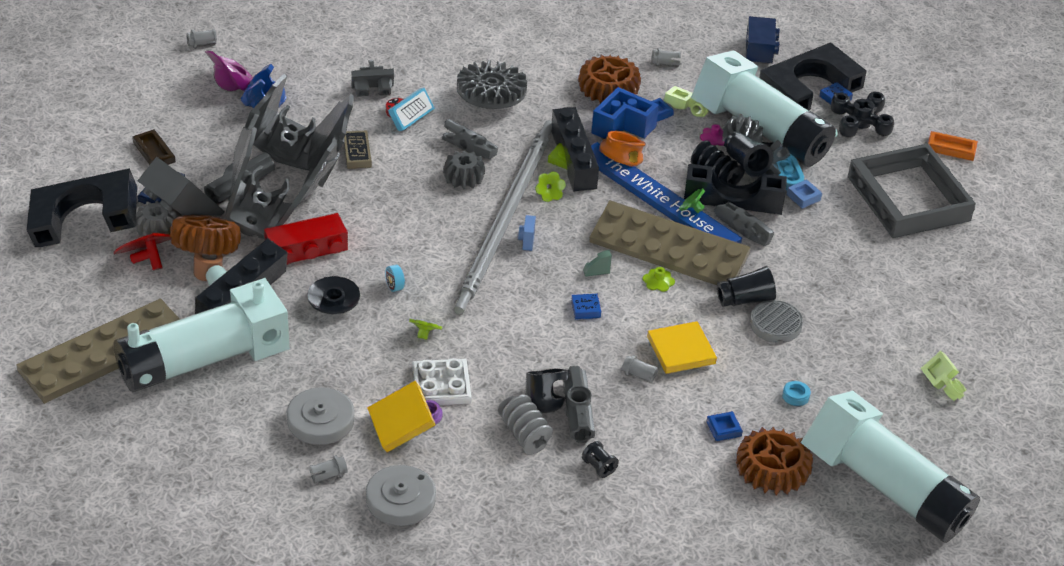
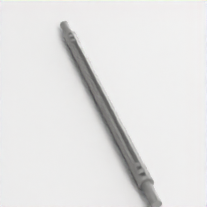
[454,120,552,315]

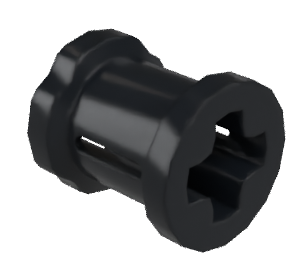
[582,441,619,478]

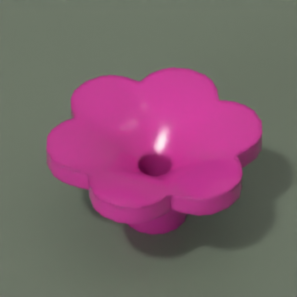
[700,124,724,146]

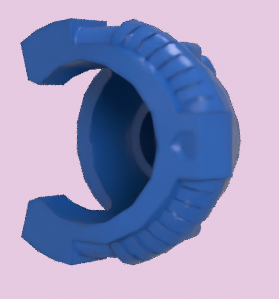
[240,64,287,108]

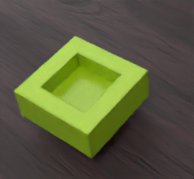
[548,143,567,170]

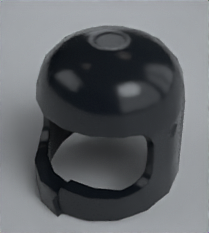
[525,368,570,413]

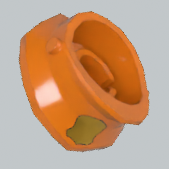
[599,131,646,167]

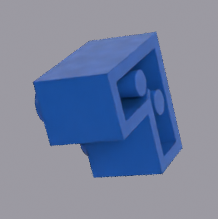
[591,87,659,139]

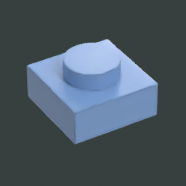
[787,179,822,209]
[518,215,536,251]

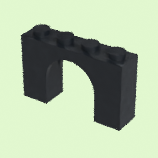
[759,42,867,111]
[26,168,138,247]

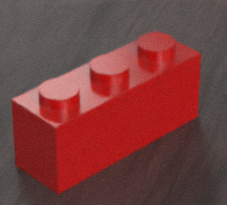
[264,213,348,265]

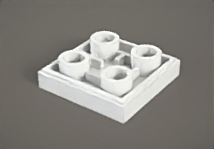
[412,358,472,405]

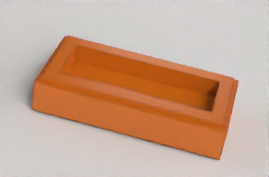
[928,131,978,161]

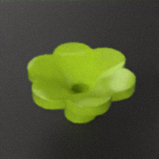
[535,171,566,202]
[643,267,675,292]
[409,319,442,340]

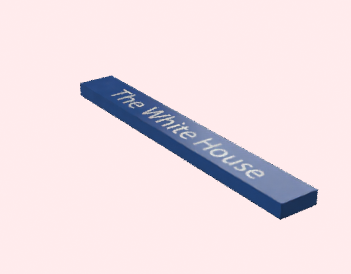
[591,142,742,244]

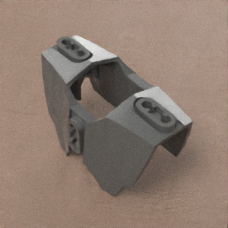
[225,74,354,239]

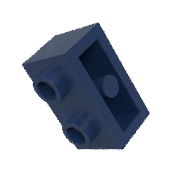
[746,16,780,64]

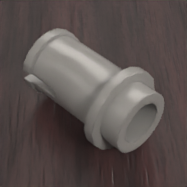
[186,29,217,48]
[651,48,681,67]
[622,355,658,383]
[309,455,348,484]

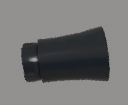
[724,132,774,177]
[717,266,776,307]

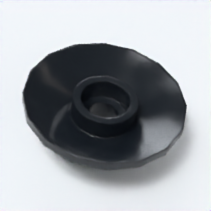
[307,276,360,315]

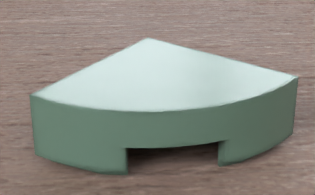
[583,250,612,277]

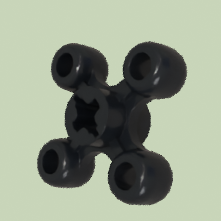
[831,91,894,138]

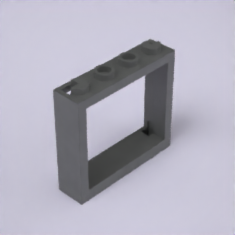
[848,143,976,238]

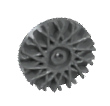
[457,60,527,109]

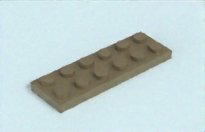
[589,200,750,285]
[16,298,180,404]

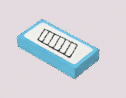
[388,88,435,131]

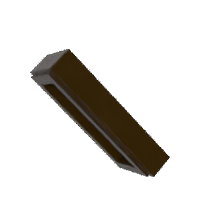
[132,129,176,165]

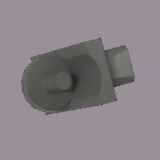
[351,60,394,97]

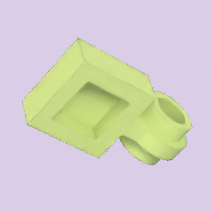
[664,86,709,117]
[920,351,966,401]

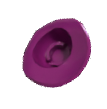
[205,50,253,92]

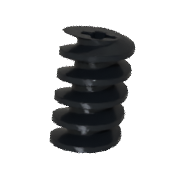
[690,140,745,185]

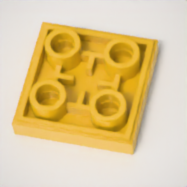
[647,321,717,374]
[367,380,436,452]

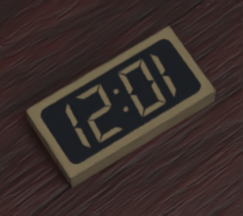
[344,130,372,169]

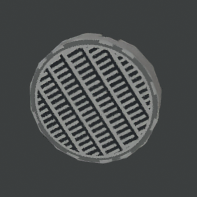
[750,300,803,343]

